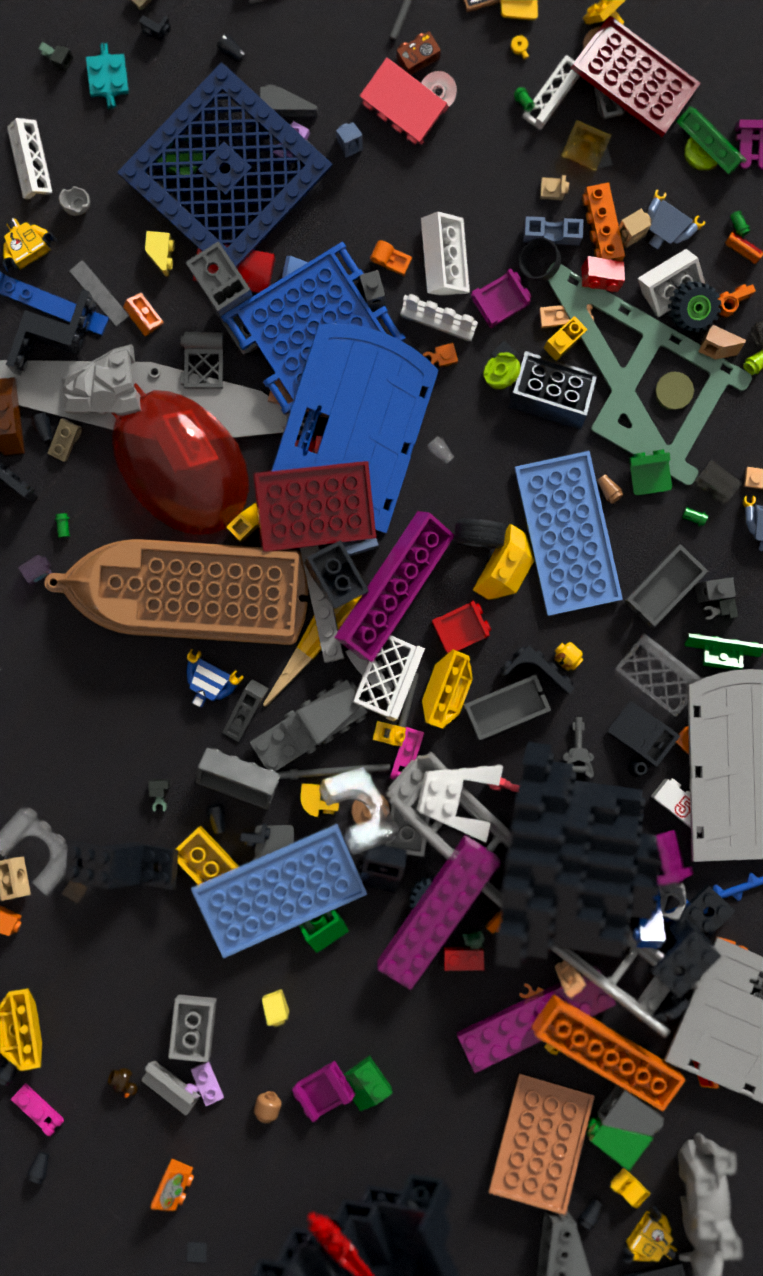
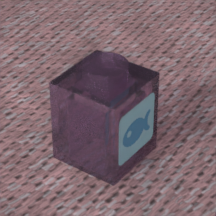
[18,555,52,585]

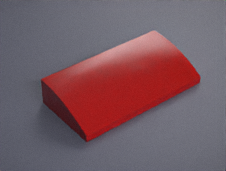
[193,245,275,293]

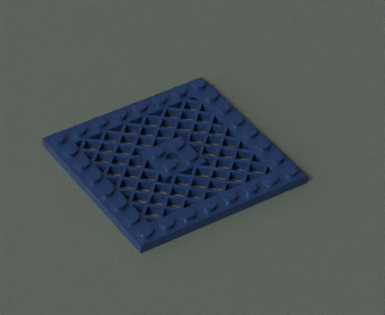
[117,62,333,268]

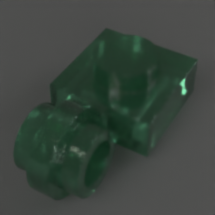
[463,931,485,951]

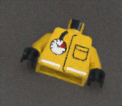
[2,219,58,272]
[620,1206,677,1263]

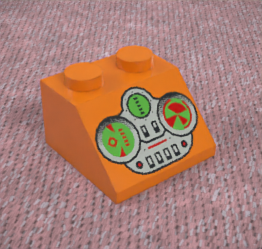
[151,1159,194,1210]

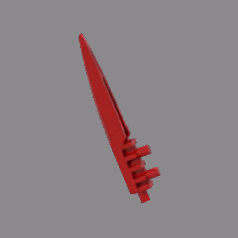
[308,1213,373,1276]

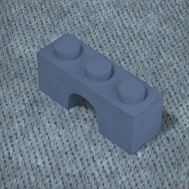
[523,216,583,245]

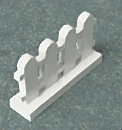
[400,294,478,342]

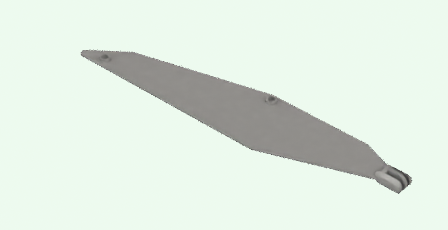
[0,360,306,442]

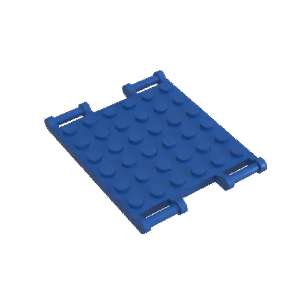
[221,242,406,415]

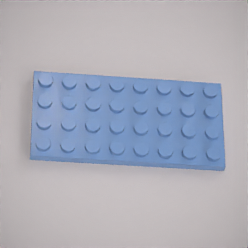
[514,451,623,616]
[192,824,367,958]

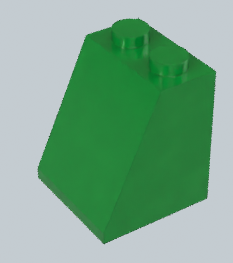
[586,1115,653,1170]

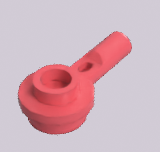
[486,778,520,793]

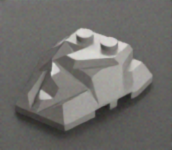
[62,344,141,416]

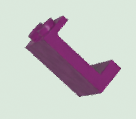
[471,269,531,329]
[292,1061,355,1122]

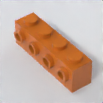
[582,182,625,261]

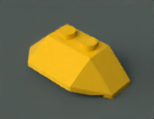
[473,524,534,600]
[422,650,473,729]
[0,988,42,1071]

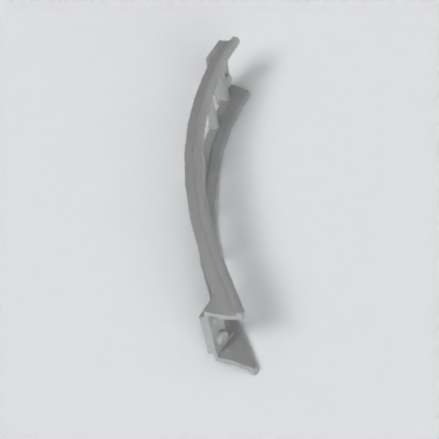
[386,752,702,1037]

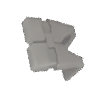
[655,882,686,921]

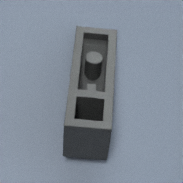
[260,85,318,117]
[222,679,269,742]

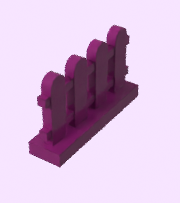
[735,120,763,169]
[657,830,694,885]

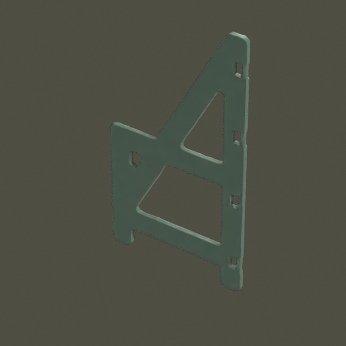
[547,263,752,485]

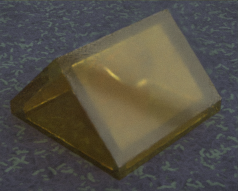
[562,120,611,170]

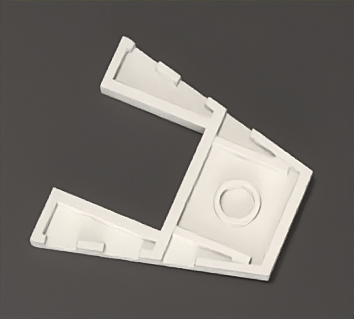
[417,765,503,842]

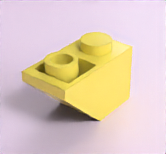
[145,231,175,276]
[262,989,289,1026]

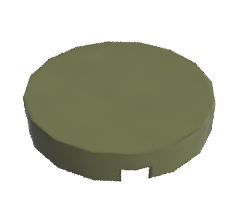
[655,372,694,410]

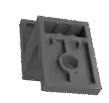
[186,241,258,356]

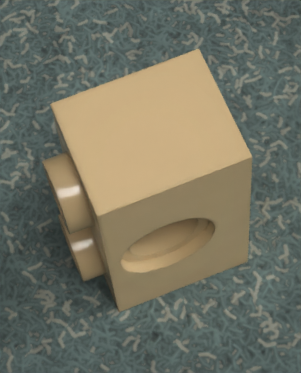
[619,208,652,248]
[0,856,31,901]

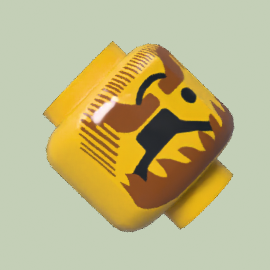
[554,642,583,670]

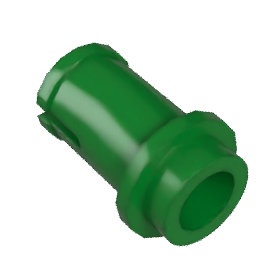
[514,87,535,112]
[730,211,750,237]
[682,507,708,526]
[54,513,70,538]

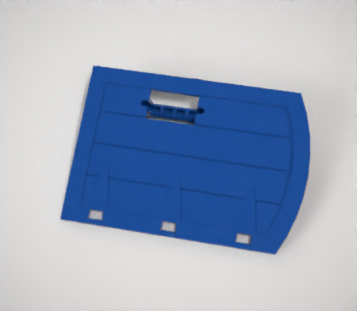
[271,324,439,533]

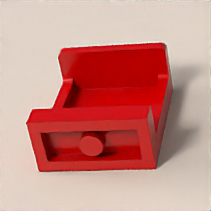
[431,601,491,654]

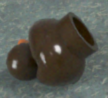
[107,1068,138,1098]

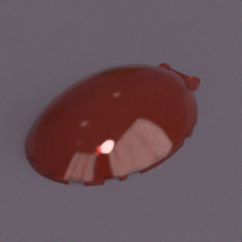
[112,383,249,535]

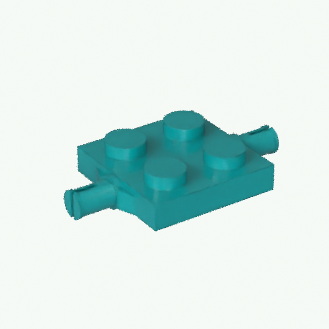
[86,43,129,109]

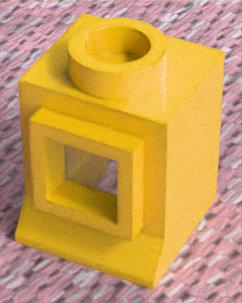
[373,721,406,747]

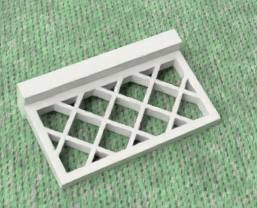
[353,635,425,721]

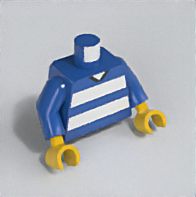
[186,649,244,708]

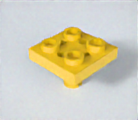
[583,0,626,24]

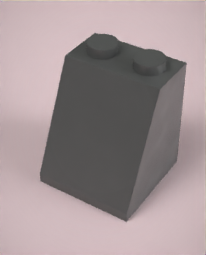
[596,1084,664,1136]

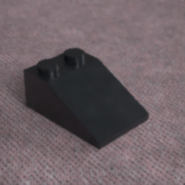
[304,540,369,609]

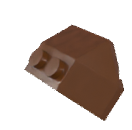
[0,377,25,456]

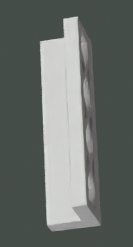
[523,55,579,130]
[7,118,52,199]

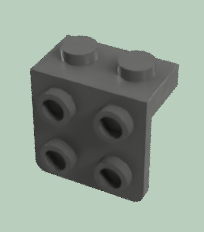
[254,825,294,860]

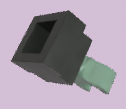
[39,42,74,72]
[149,779,170,812]

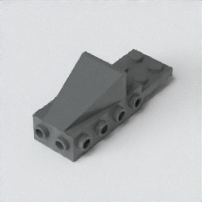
[250,679,368,771]
[536,1209,591,1276]

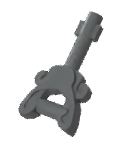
[563,717,594,778]

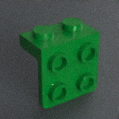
[629,449,672,495]

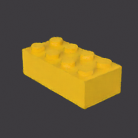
[176,826,240,885]

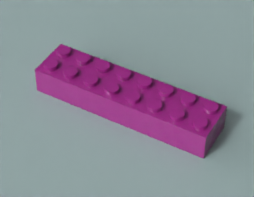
[334,511,455,662]
[377,835,500,990]
[457,965,616,1073]

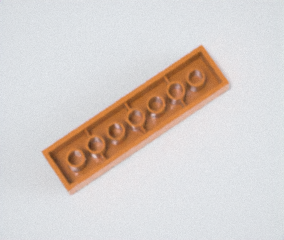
[532,994,685,1111]

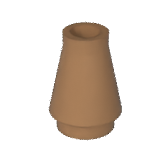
[597,475,624,504]

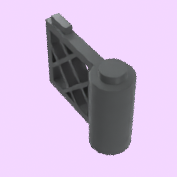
[180,332,224,389]

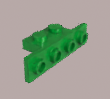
[684,633,763,670]

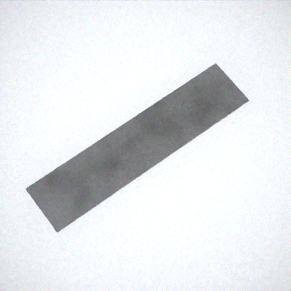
[70,260,129,326]

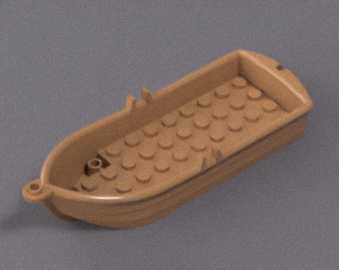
[44,539,308,645]

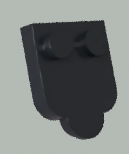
[652,992,690,1023]

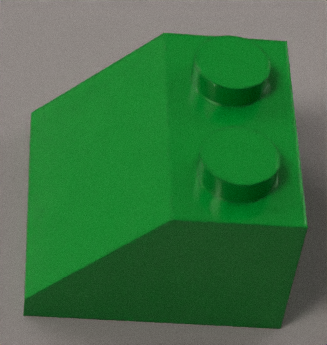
[299,908,349,953]
[343,1056,392,1111]

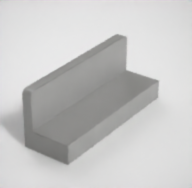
[142,1061,200,1115]

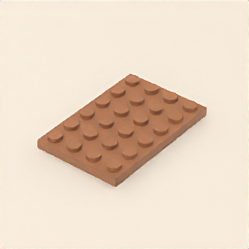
[489,1073,594,1215]

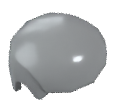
[59,186,91,216]

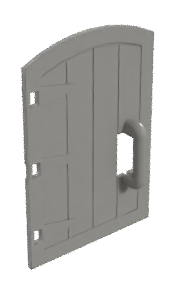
[687,669,763,861]
[664,937,763,1103]

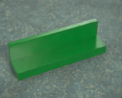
[677,107,747,174]

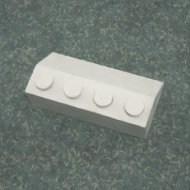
[421,212,469,295]

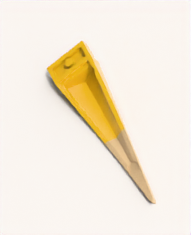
[263,596,361,707]

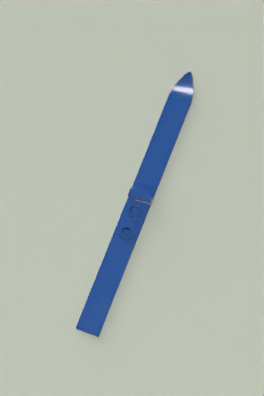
[0,272,109,335]

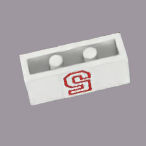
[651,778,702,834]

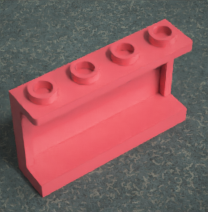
[360,58,449,145]

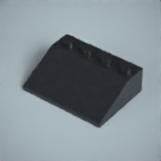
[508,351,597,430]

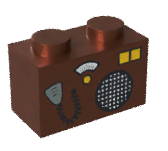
[397,31,441,75]

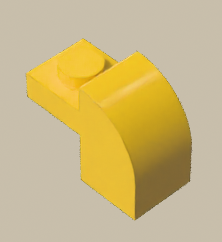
[301,783,339,817]
[610,1168,650,1208]

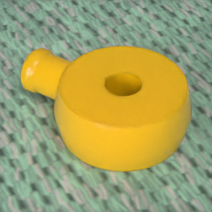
[510,36,529,59]

